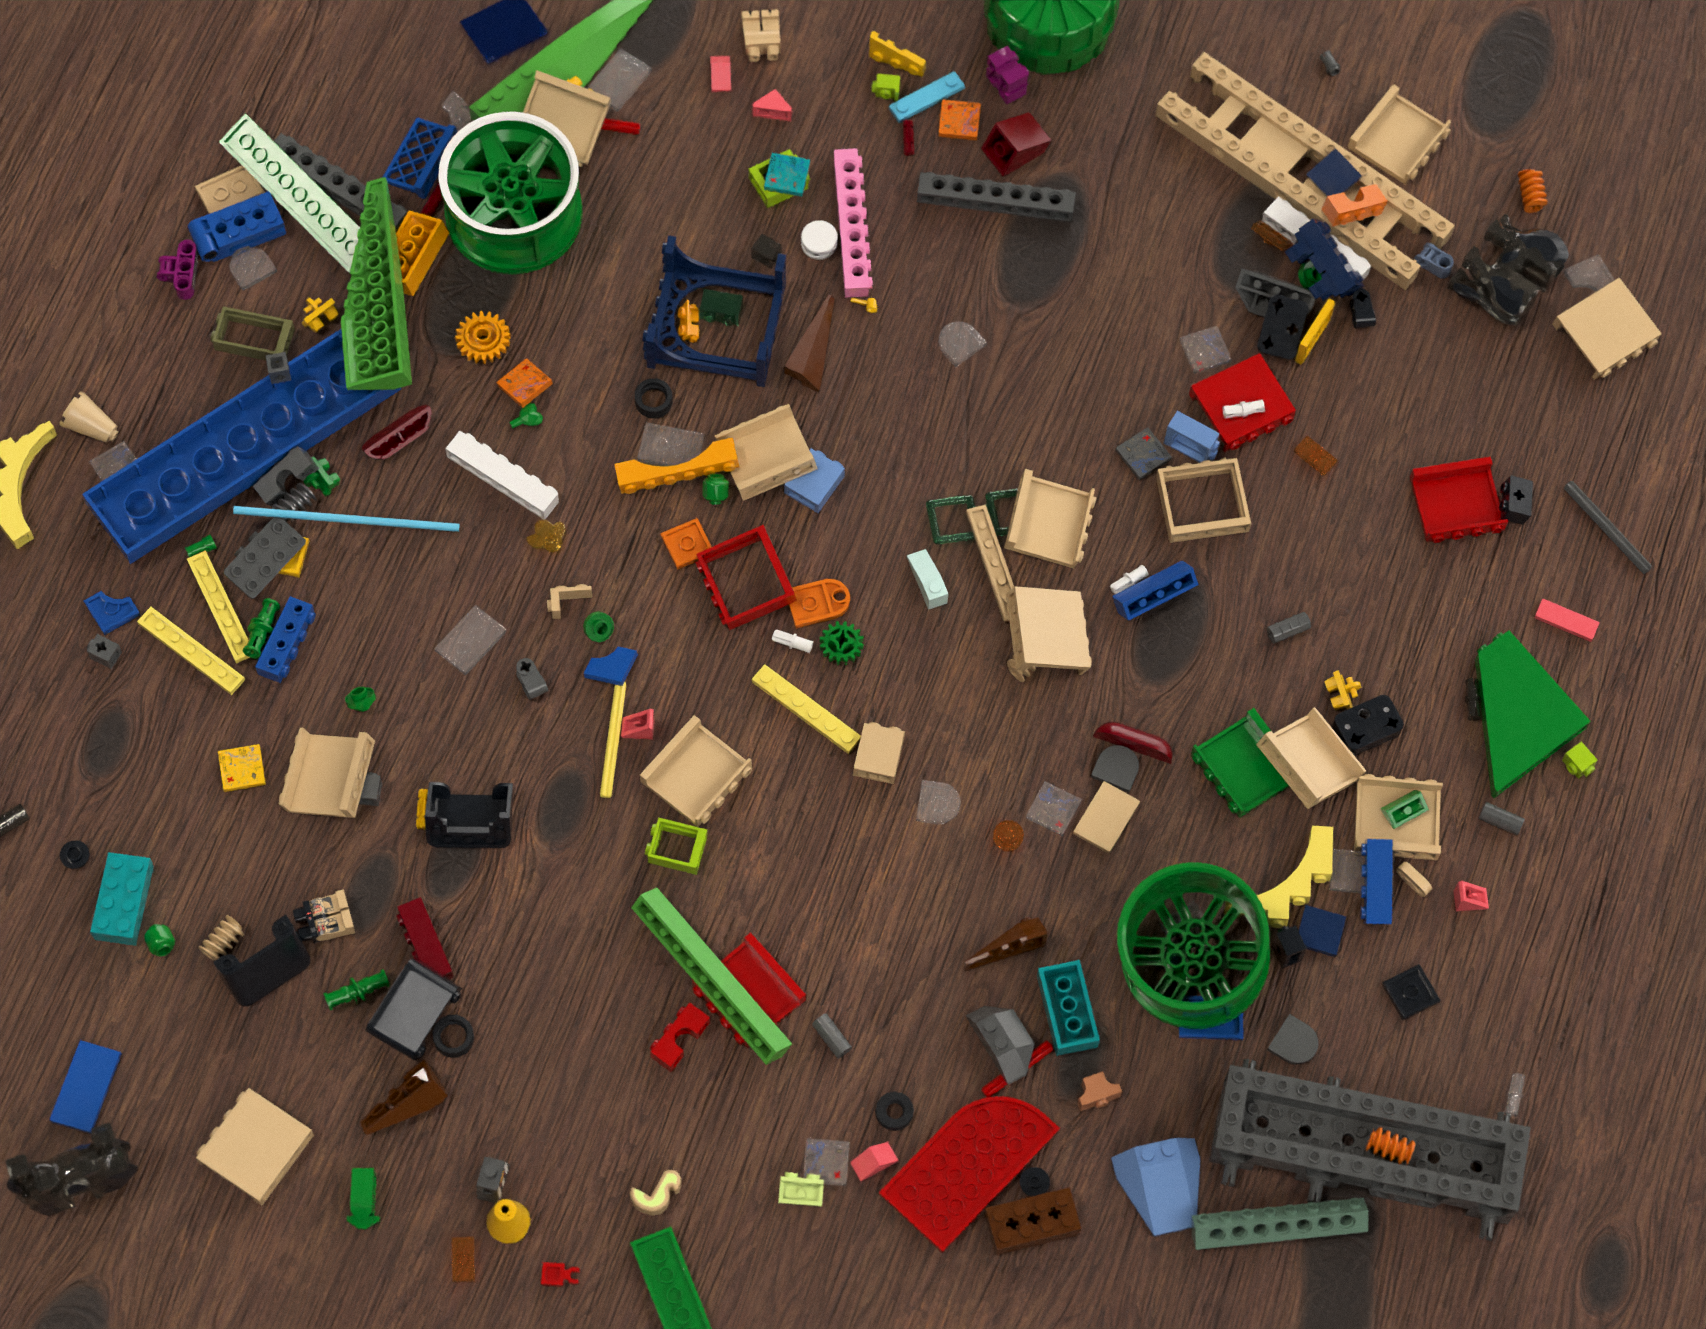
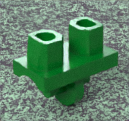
[304,456,340,497]

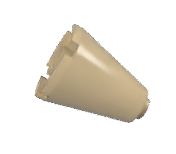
[60,392,119,443]

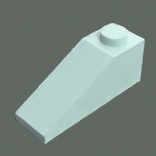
[907,549,948,610]

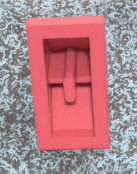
[710,56,731,92]
[753,89,792,121]
[621,709,654,740]
[1453,881,1489,911]
[850,1142,899,1182]

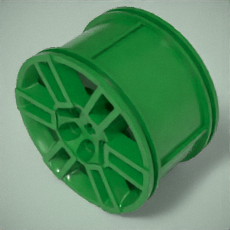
[1117,862,1270,1029]

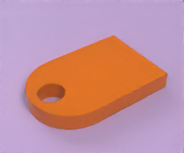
[789,579,850,629]

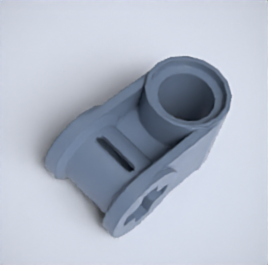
[1414,243,1453,278]

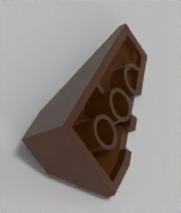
[964,917,1048,972]
[360,1060,448,1135]

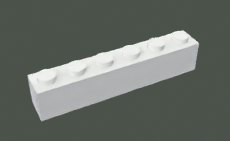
[1262,197,1371,279]
[445,431,559,520]

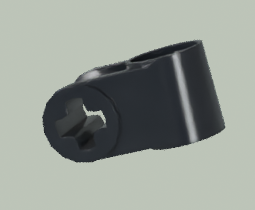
[1350,289,1376,329]

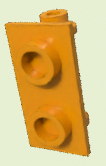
[678,300,699,343]

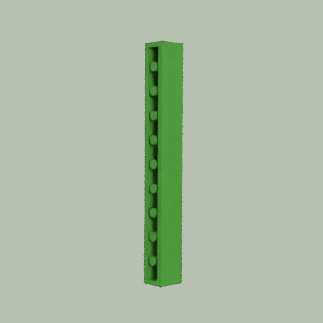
[632,888,792,1065]

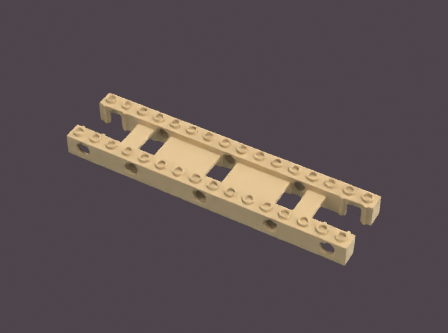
[1155,52,1455,290]

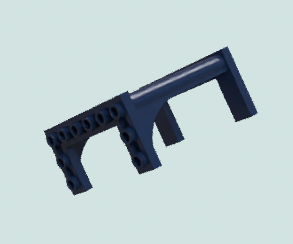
[642,235,786,387]

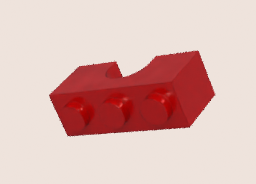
[650,1003,710,1072]

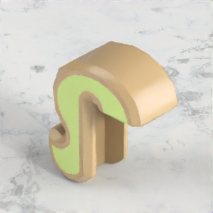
[630,1170,681,1216]

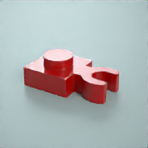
[541,1262,580,1287]

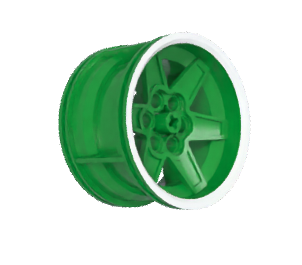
[439,112,583,274]

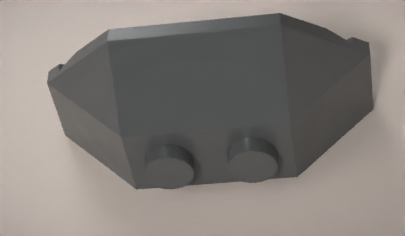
[1235,268,1315,317]
[966,1006,1035,1085]

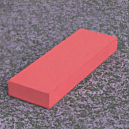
[1534,599,1600,642]

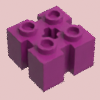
[986,46,1029,105]

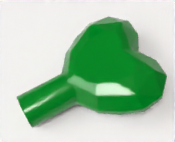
[509,403,543,429]

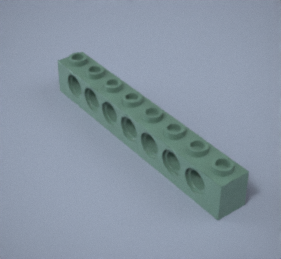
[1192,1198,1368,1250]

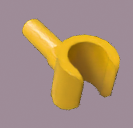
[851,297,877,313]

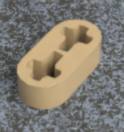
[1396,861,1432,897]

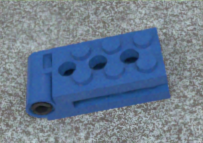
[187,191,286,262]

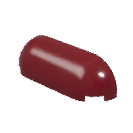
[362,405,432,459]
[1093,722,1173,764]

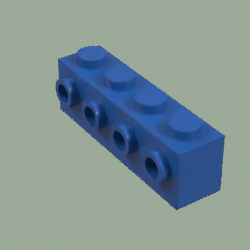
[1112,561,1199,621]
[255,596,316,683]
[1360,839,1393,924]

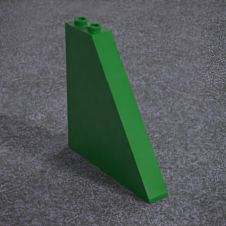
[1475,630,1591,798]

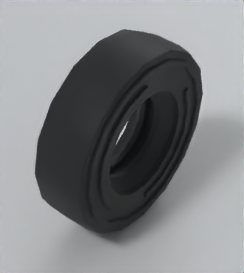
[875,1091,914,1131]

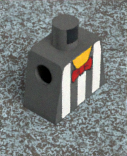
[476,1157,509,1204]

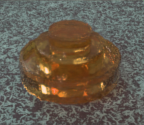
[993,820,1024,851]

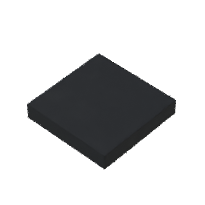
[1382,964,1441,1020]

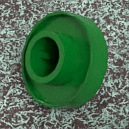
[1298,260,1324,289]
[583,611,614,642]
[345,687,376,712]

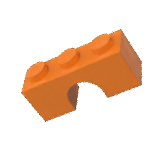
[1322,184,1388,226]

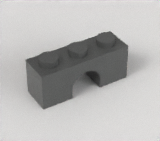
[253,446,319,506]

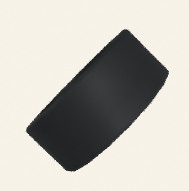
[635,378,673,418]
[433,1014,474,1058]

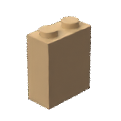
[853,722,905,784]

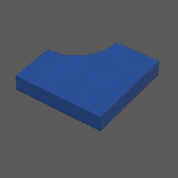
[84,591,140,635]
[583,647,638,686]

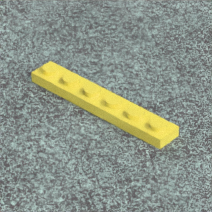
[187,550,254,664]
[137,607,245,695]
[752,664,861,754]

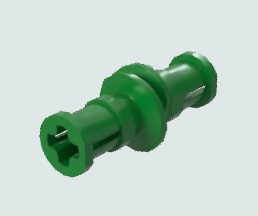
[243,598,280,659]
[323,969,390,1011]

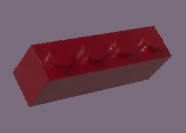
[396,897,454,980]

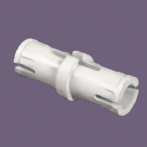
[1223,400,1265,419]

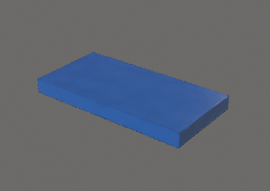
[49,1040,122,1134]

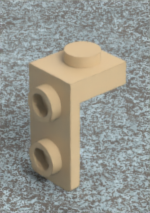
[547,584,592,619]

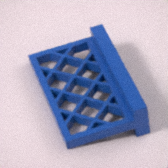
[382,118,458,199]

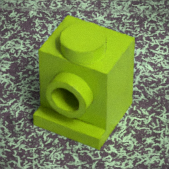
[872,74,900,102]

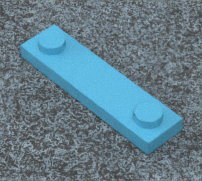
[889,71,965,123]

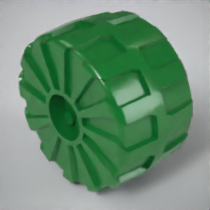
[984,0,1119,75]

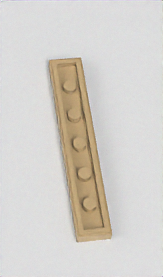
[966,504,1014,623]

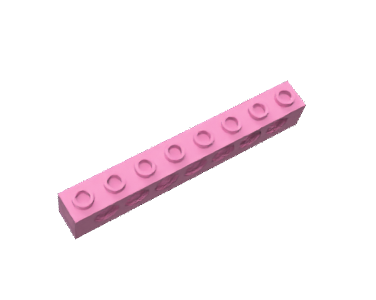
[834,149,873,298]

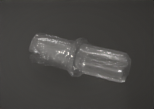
[1504,1073,1525,1117]

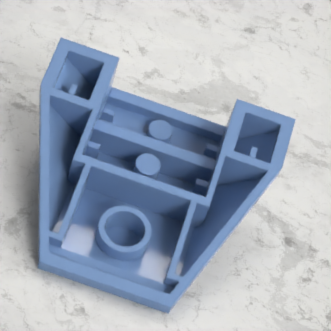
[1111,1138,1200,1237]

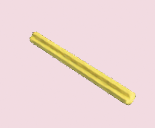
[600,682,626,798]

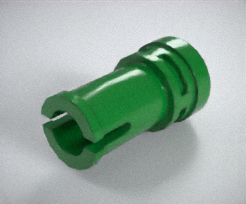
[185,534,217,557]

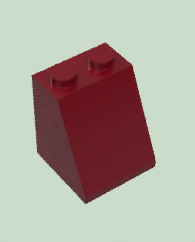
[981,112,1052,177]

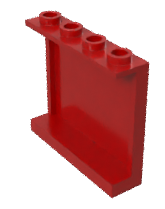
[1189,353,1296,452]
[1410,457,1508,543]
[692,932,806,1049]

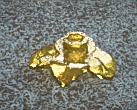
[526,520,566,552]

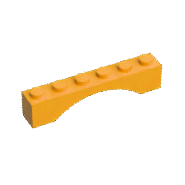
[614,437,740,494]

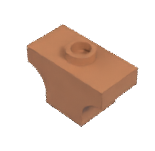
[1077,1072,1122,1111]

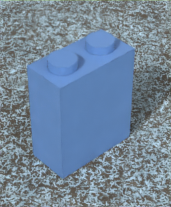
[784,448,845,513]

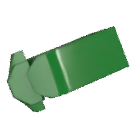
[346,1168,380,1229]

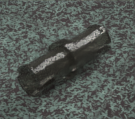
[1465,678,1481,721]

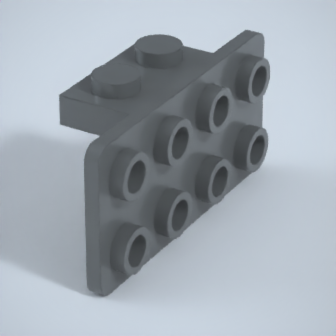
[223,517,306,599]

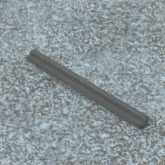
[1564,481,1652,574]

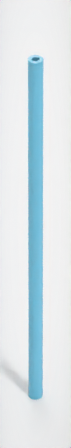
[233,506,459,532]

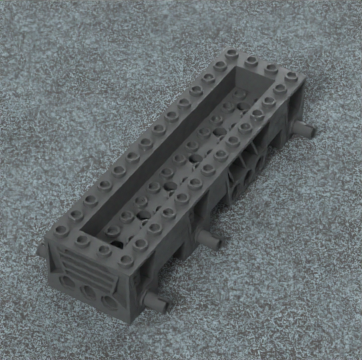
[1209,1059,1531,1240]

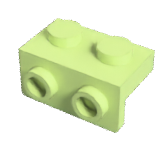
[778,1172,824,1206]

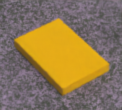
[1295,299,1335,365]

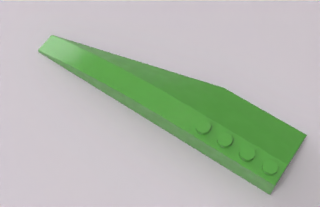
[469,0,653,121]
[341,177,412,390]

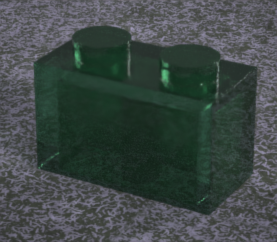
[700,289,743,326]

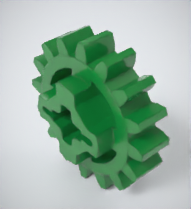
[819,621,864,665]

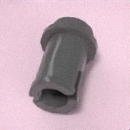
[1320,51,1340,76]

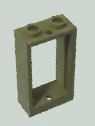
[211,306,295,363]

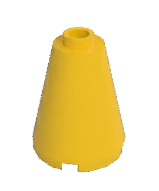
[487,1199,530,1244]

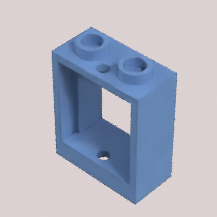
[1164,411,1220,463]

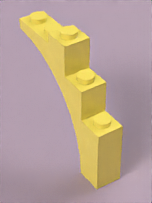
[0,421,57,549]
[1224,826,1333,928]

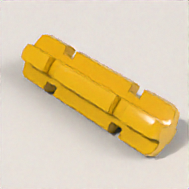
[416,789,428,830]

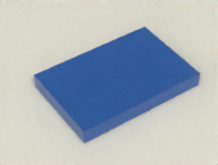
[1179,995,1243,1040]

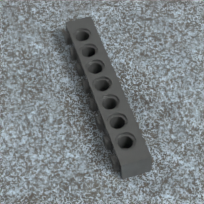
[274,133,407,232]
[917,172,1076,222]

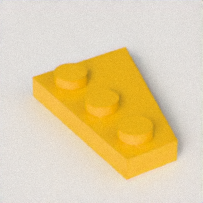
[869,31,926,76]

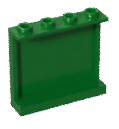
[1191,708,1289,818]

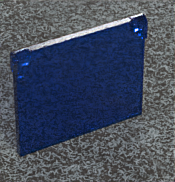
[460,0,548,64]

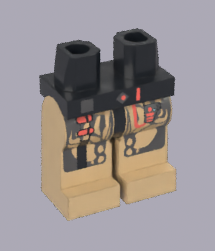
[293,889,355,944]

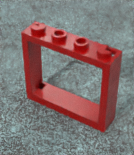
[695,525,797,630]

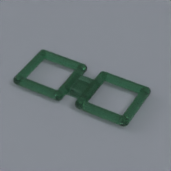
[926,488,1018,544]

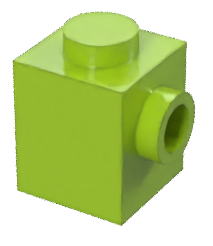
[1562,741,1598,779]

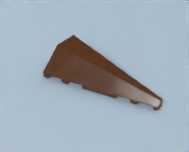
[784,294,835,393]

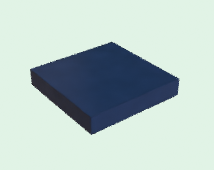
[1306,148,1362,197]
[1299,905,1346,957]

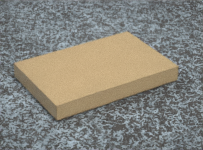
[195,165,265,214]
[1073,781,1140,854]

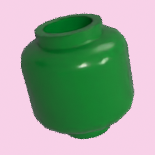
[702,474,729,505]
[144,924,175,956]

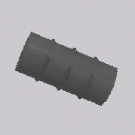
[1266,612,1311,644]
[1479,802,1525,835]
[812,1013,852,1059]

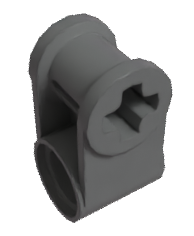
[516,658,549,700]

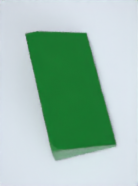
[1381,790,1429,829]

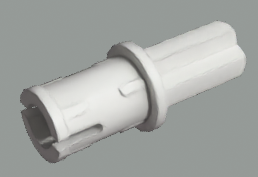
[1110,565,1148,594]
[772,630,814,654]

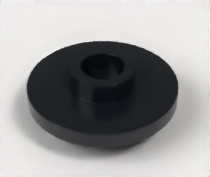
[60,840,90,869]
[1020,1167,1050,1197]

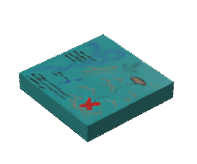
[764,153,810,197]

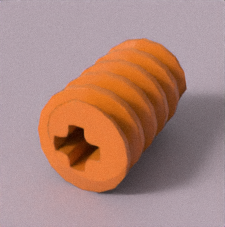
[1518,169,1548,213]
[1365,1127,1415,1166]

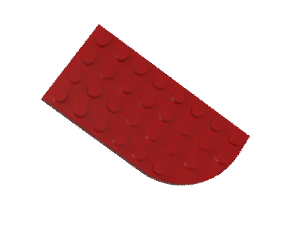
[879,1096,1060,1253]

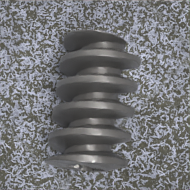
[272,483,317,522]

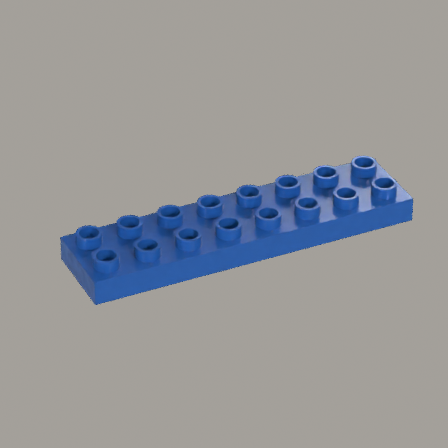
[82,329,401,564]

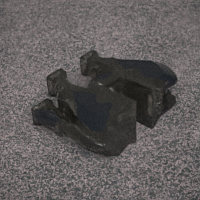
[1447,214,1569,326]
[5,1122,138,1216]

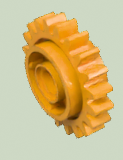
[455,311,511,364]

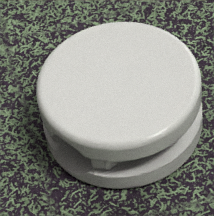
[801,221,838,260]

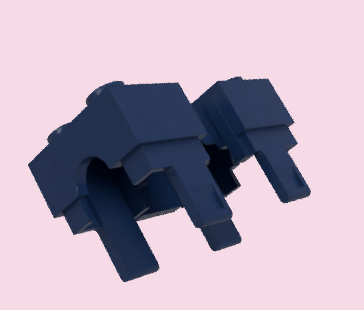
[1285,219,1364,301]

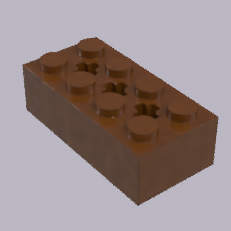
[984,1187,1081,1256]

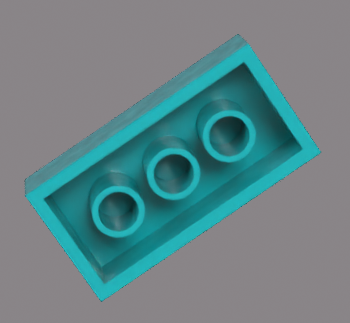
[90,852,154,946]
[1037,960,1100,1056]

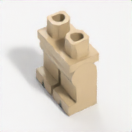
[742,9,780,62]

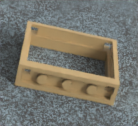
[1156,458,1251,543]

